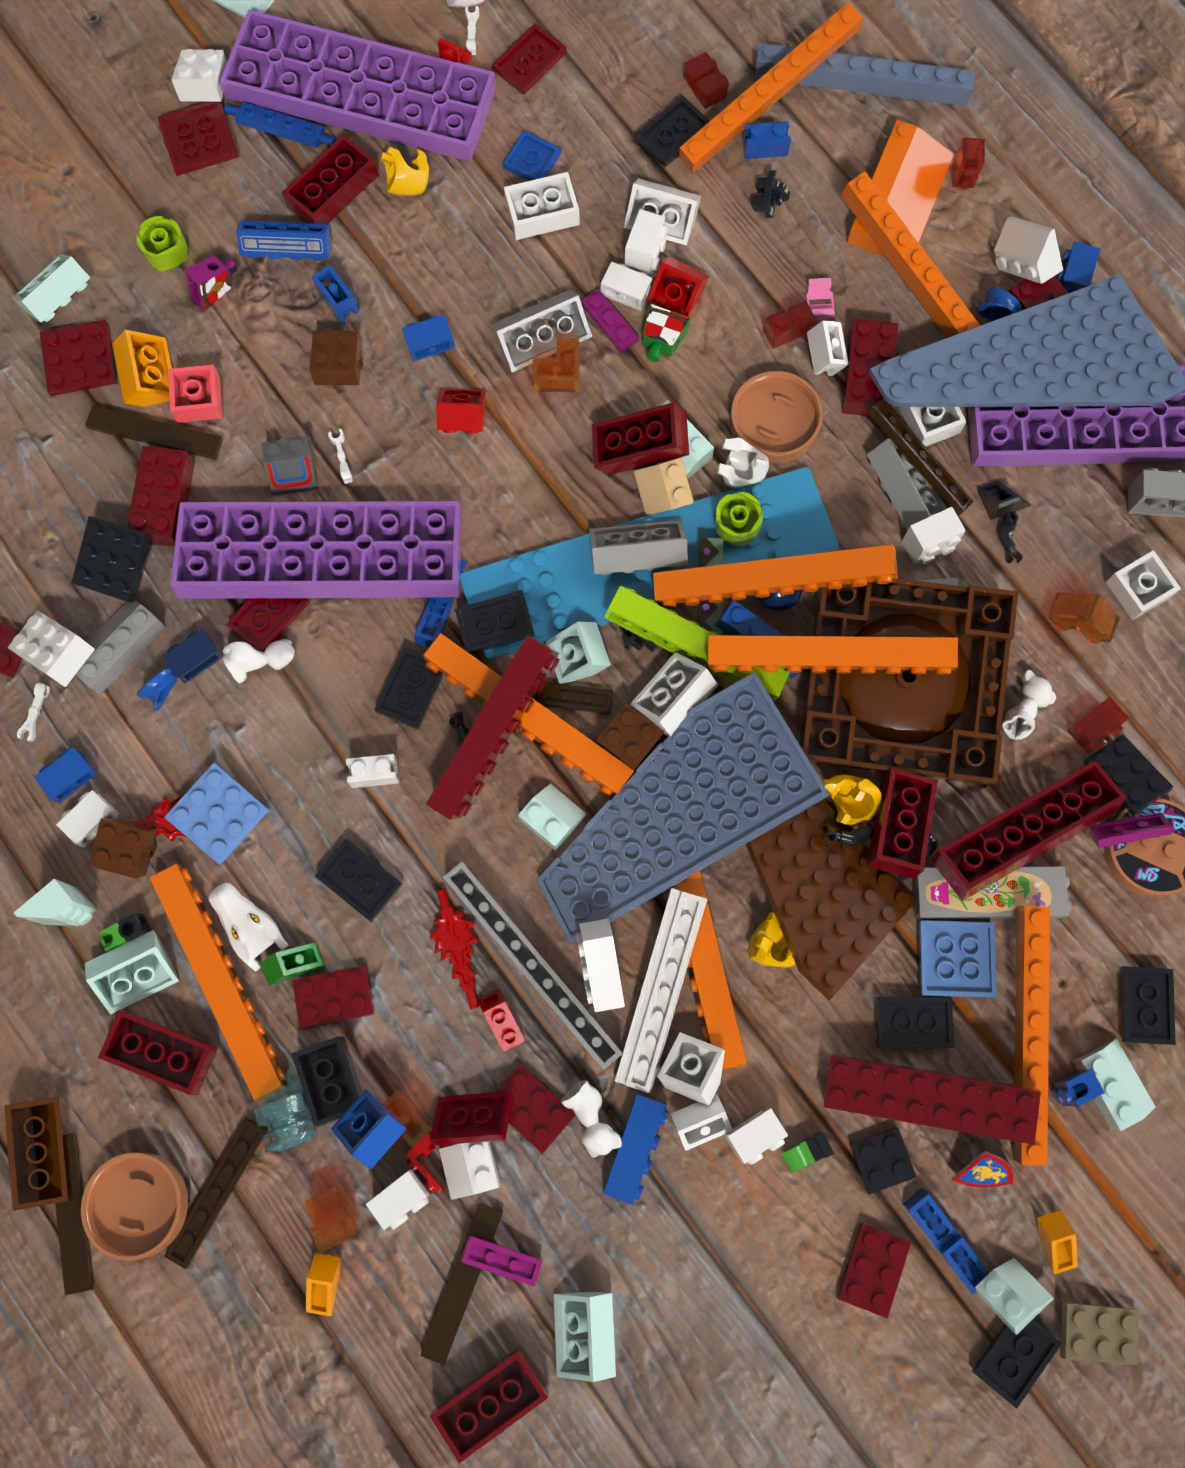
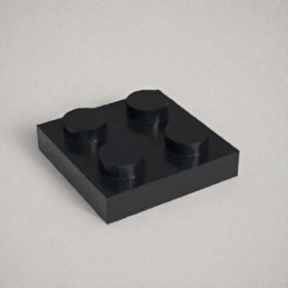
[849,1127,916,1195]

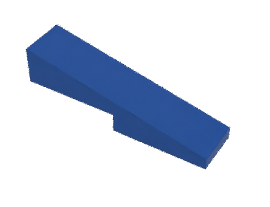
[414,559,467,648]
[902,1189,989,1294]

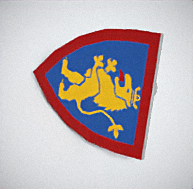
[951,1143,1013,1188]

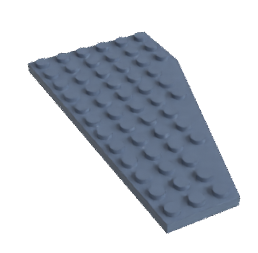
[537,672,830,944]

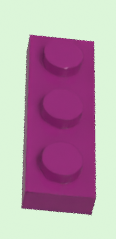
[581,288,639,353]
[1089,813,1172,848]
[460,1235,543,1286]

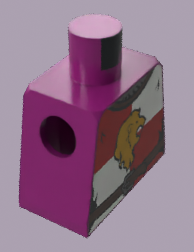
[184,256,237,311]

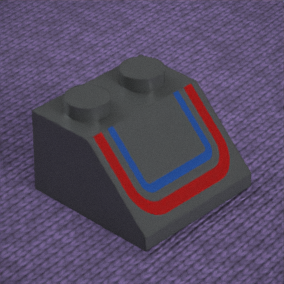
[261,435,318,495]

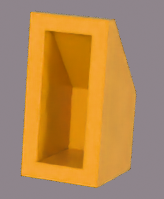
[1037,1210,1078,1274]
[306,1253,341,1316]

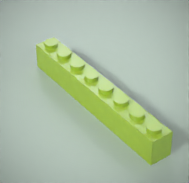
[604,586,790,702]

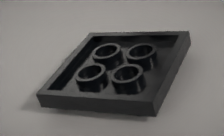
[71,516,151,603]

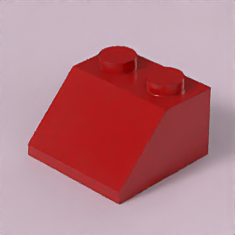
[646,257,709,317]
[436,388,486,434]

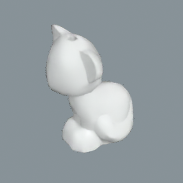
[223,639,295,684]
[1002,670,1056,740]
[561,1080,622,1158]

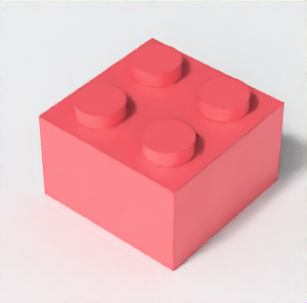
[168,365,223,423]

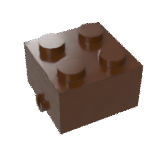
[310,331,363,385]
[596,703,664,774]
[89,817,157,879]

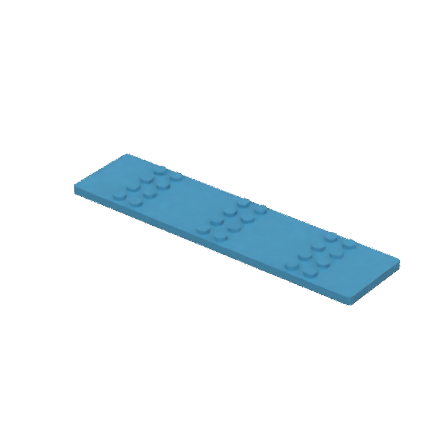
[460,467,839,660]

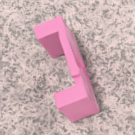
[806,278,835,322]

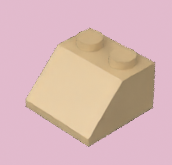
[633,457,694,515]

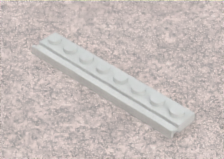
[615,888,707,1093]

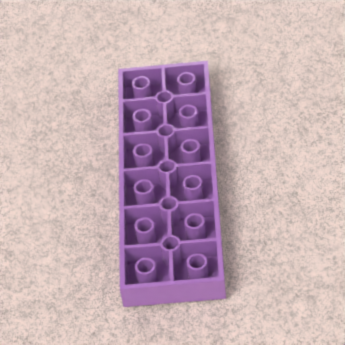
[220,9,496,162]
[967,366,1185,467]
[171,501,462,599]

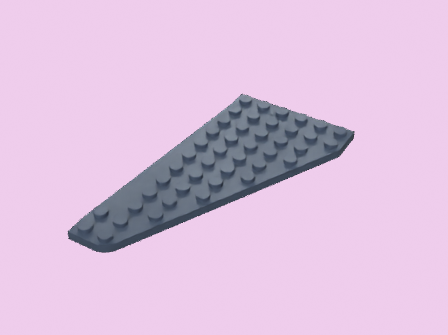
[869,273,1185,407]

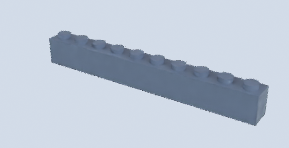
[754,43,975,106]

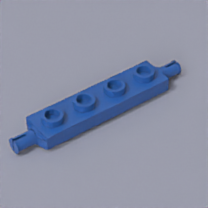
[224,102,336,148]

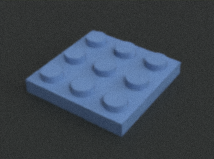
[164,763,270,865]
[919,921,997,998]

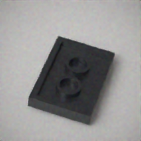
[635,95,710,167]
[455,590,535,654]
[374,647,444,730]
[1084,735,1173,816]
[315,839,403,923]
[1120,966,1176,1045]
[875,997,954,1048]
[971,1319,1061,1409]

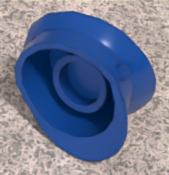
[977,287,1022,321]
[137,667,178,711]

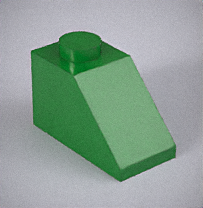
[260,942,323,986]

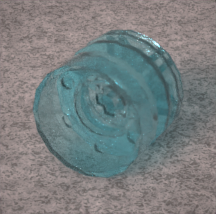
[253,1092,318,1153]

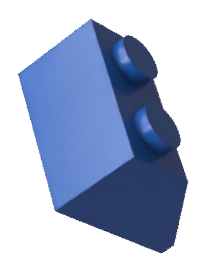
[331,1089,406,1169]

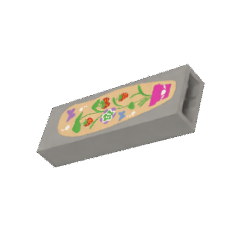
[913,867,1072,920]

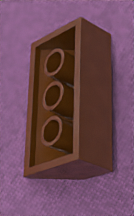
[4,1097,68,1211]

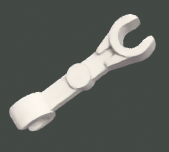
[465,6,479,55]
[328,429,353,484]
[17,683,50,742]

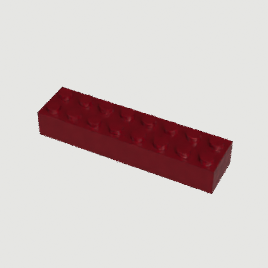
[426,635,560,820]
[932,760,1127,901]
[824,1054,1041,1145]

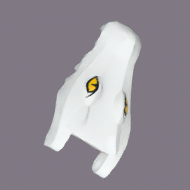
[209,883,289,972]

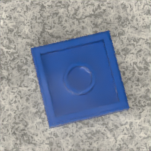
[502,131,562,181]

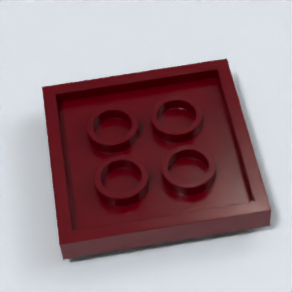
[157,102,239,176]
[39,319,117,396]

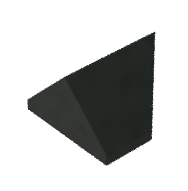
[977,481,1033,520]

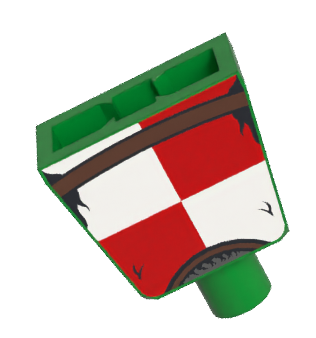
[642,304,690,362]

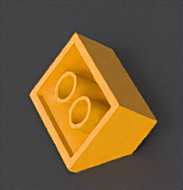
[112,330,172,407]

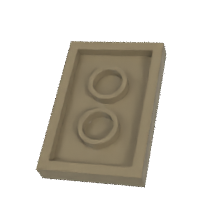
[1060,1302,1139,1365]

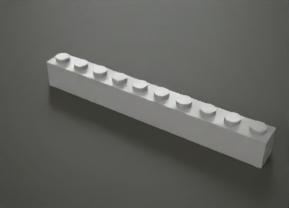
[443,862,623,1071]

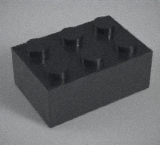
[291,1036,363,1127]

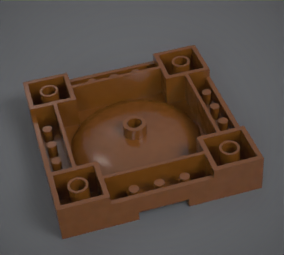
[800,578,1019,786]

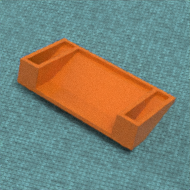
[847,119,954,257]

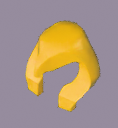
[380,147,429,196]
[822,774,882,826]
[748,912,796,968]

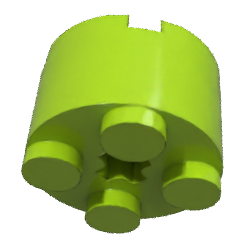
[136,216,188,272]
[715,492,763,547]

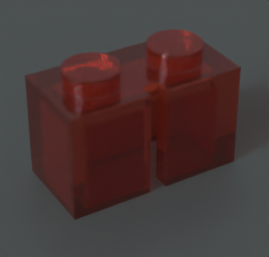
[683,52,729,109]
[952,138,985,189]
[763,300,816,349]
[1067,696,1129,752]

